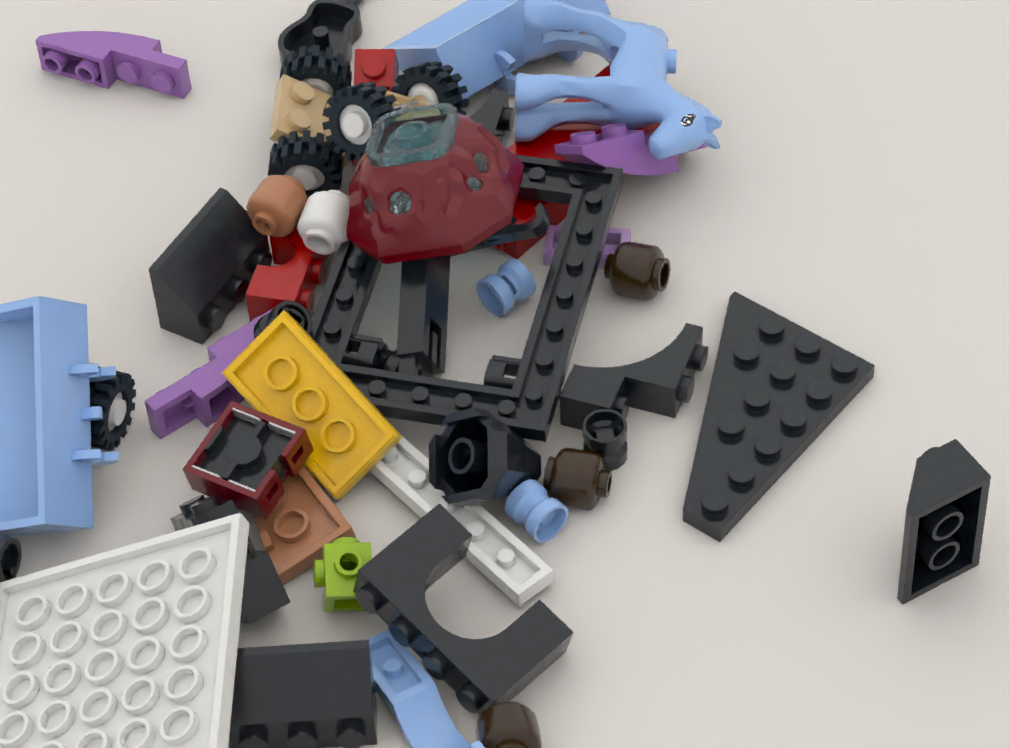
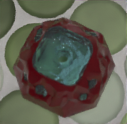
[346,103,524,264]

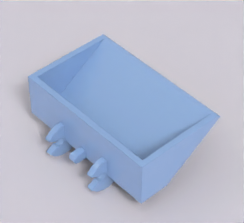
[382,0,611,99]
[0,296,119,536]

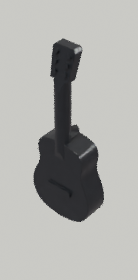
[278,0,363,64]

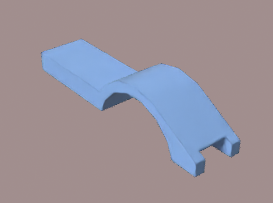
[366,629,485,748]

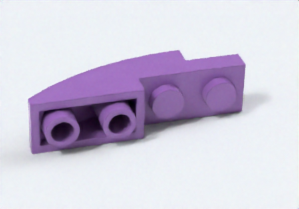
[35,31,192,99]
[554,123,707,176]
[145,309,272,440]

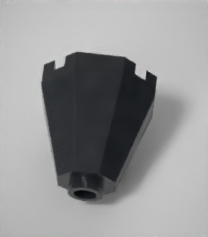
[429,408,541,506]

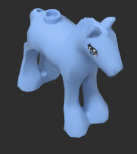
[515,0,722,160]

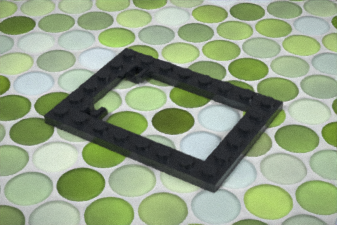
[309,143,624,442]

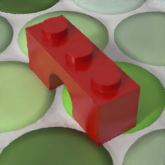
[245,227,334,322]

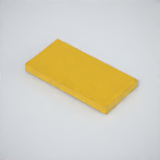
[222,310,403,500]

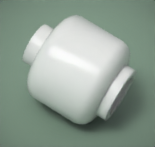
[297,190,349,255]

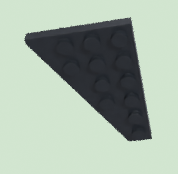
[683,292,875,542]

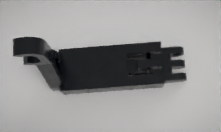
[397,203,550,377]

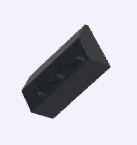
[149,188,272,345]
[897,439,991,605]
[229,640,377,748]

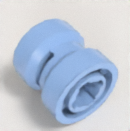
[476,259,536,317]
[504,479,568,543]

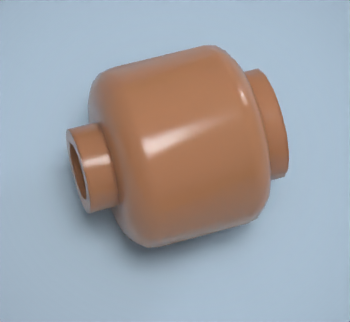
[246,175,308,237]

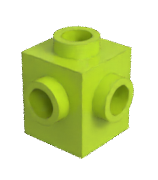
[313,537,372,612]

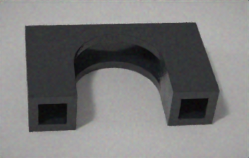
[353,503,574,716]

